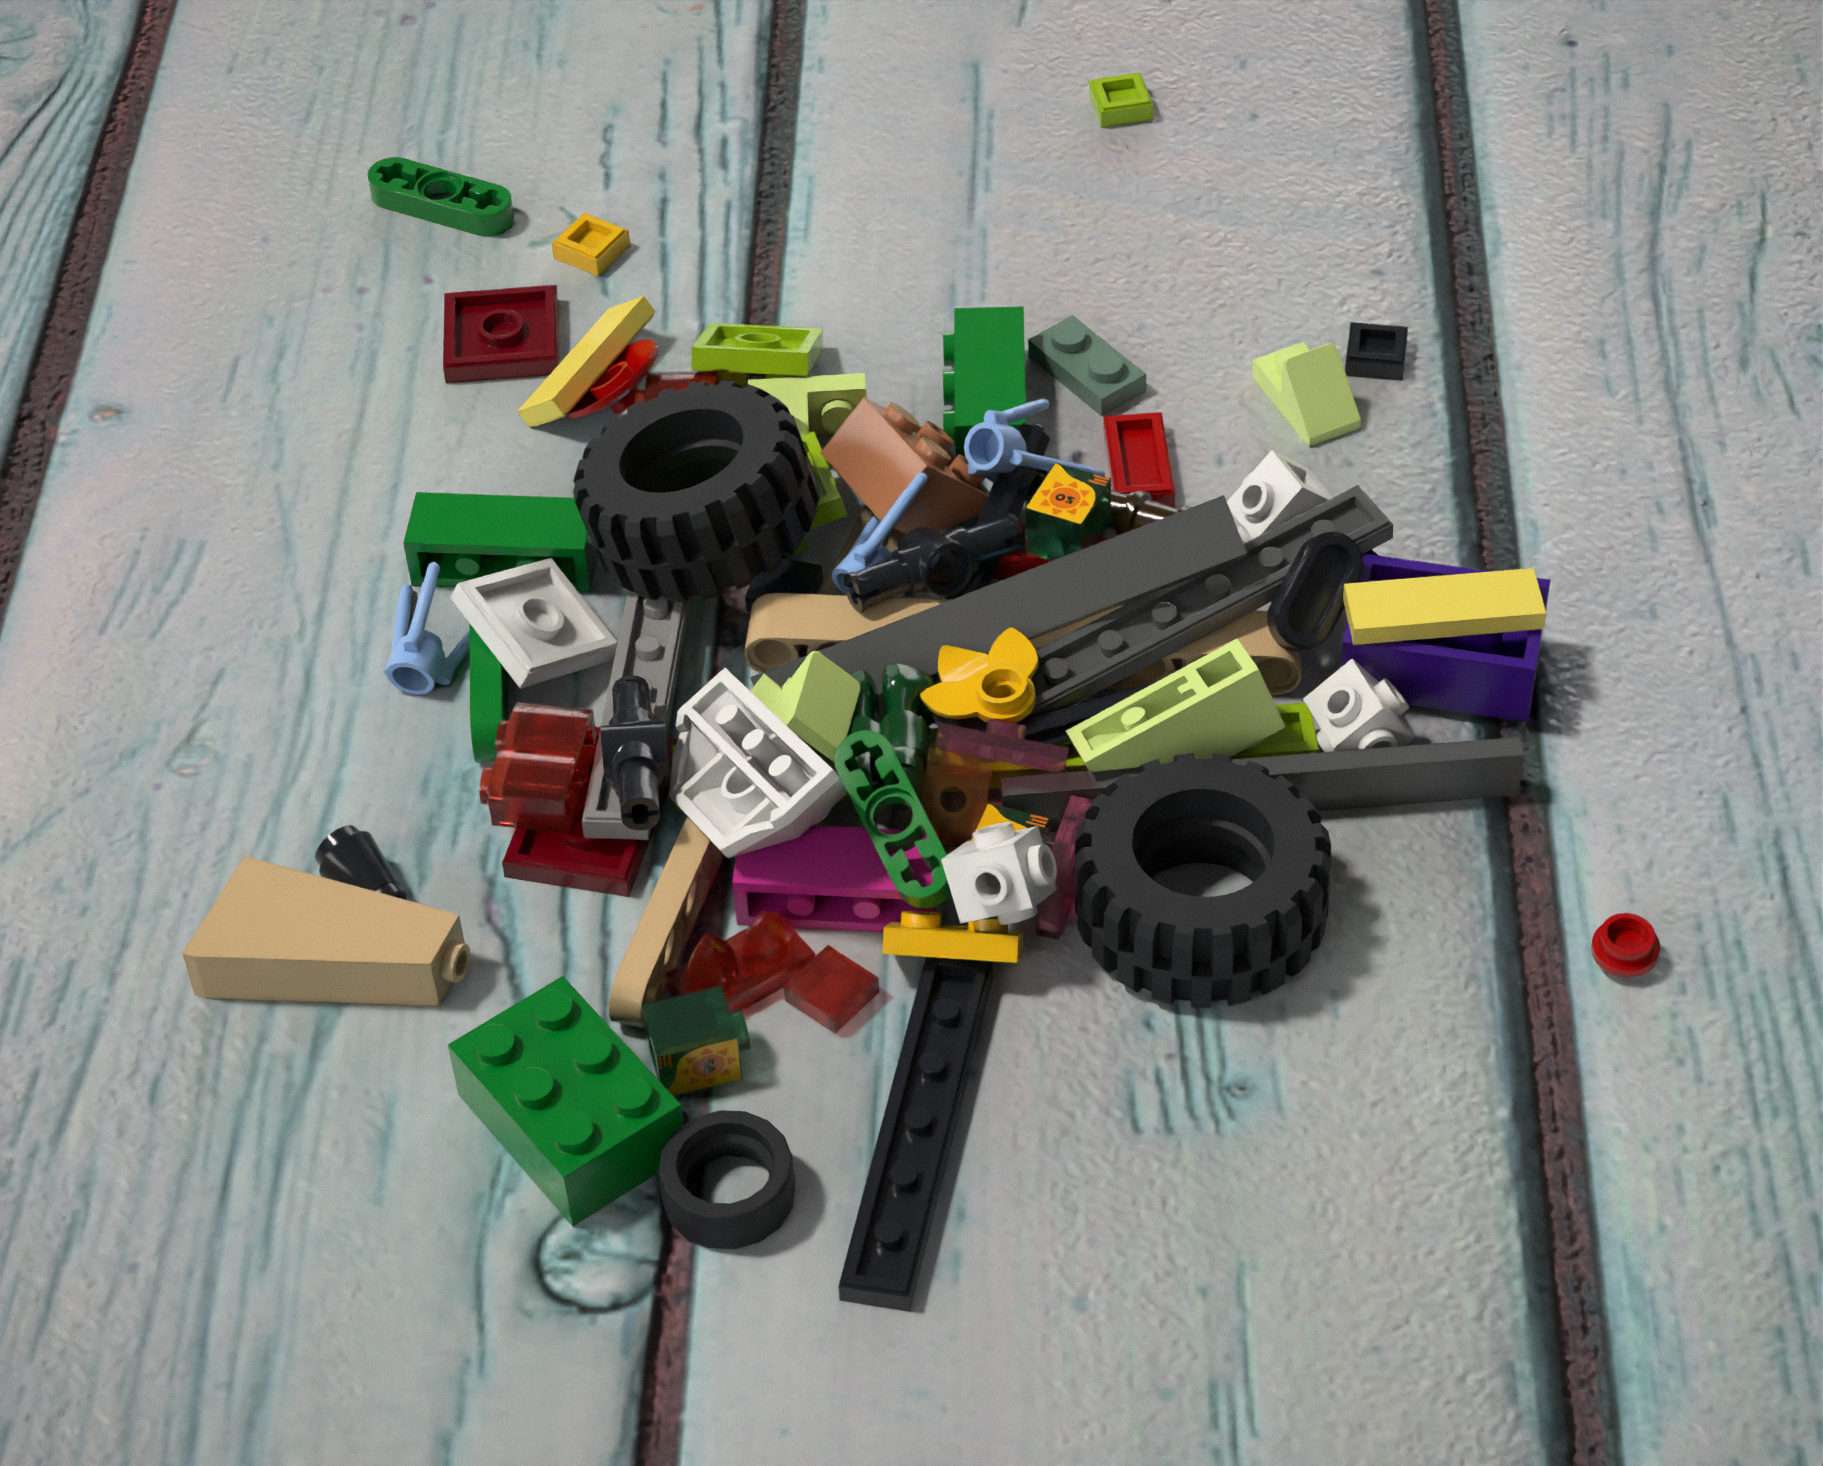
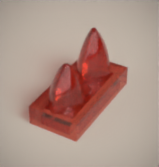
[666,911,816,1032]

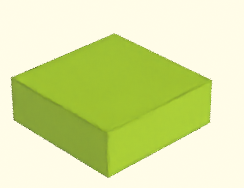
[1089,72,1153,128]

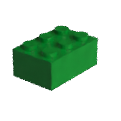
[448,976,684,1227]

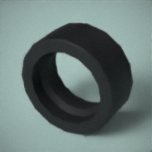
[658,1110,795,1249]

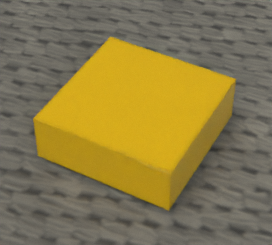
[551,213,630,276]

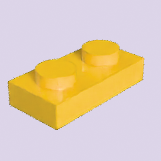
[882,911,1024,963]

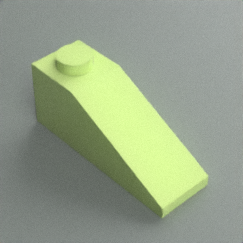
[1066,639,1286,772]

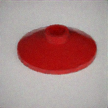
[566,339,659,419]

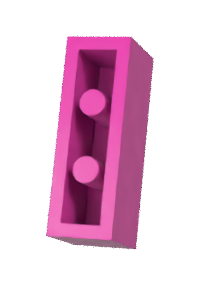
[732,825,939,932]

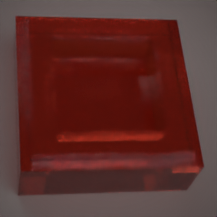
[783,945,880,1034]

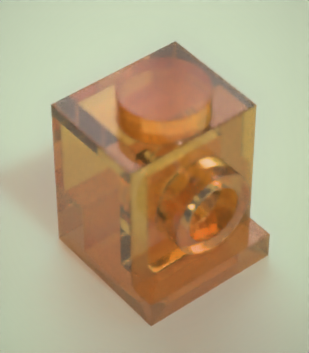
[921,747,996,847]

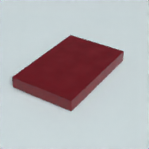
[502,721,678,897]

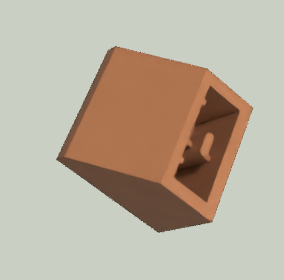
[820,397,989,534]

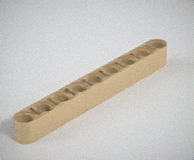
[744,593,1302,696]

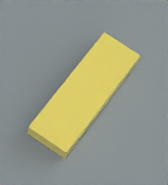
[517,296,655,427]
[1343,568,1546,645]

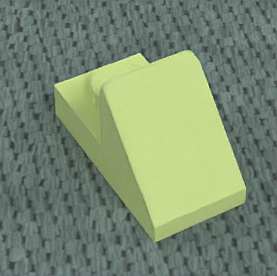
[1252,342,1361,447]
[748,373,867,436]
[751,651,860,763]

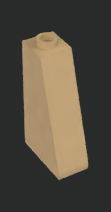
[182,856,470,1006]

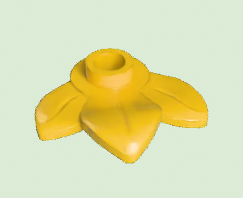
[920,627,1039,725]

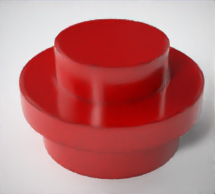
[1591,913,1660,977]

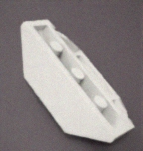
[669,668,847,858]

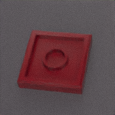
[443,285,560,383]

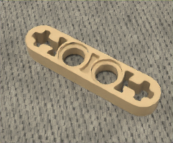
[609,817,724,1029]

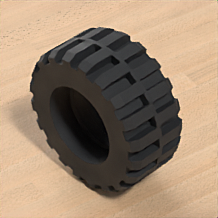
[573,380,819,602]
[1075,753,1332,1008]

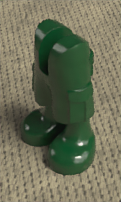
[847,663,937,819]

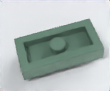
[1028,315,1146,417]

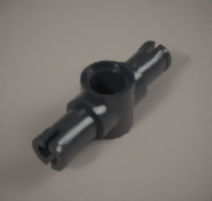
[844,512,1025,612]
[600,675,671,831]

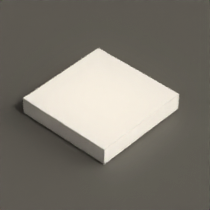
[450,558,617,688]

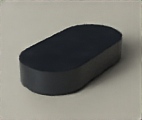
[1267,532,1363,651]

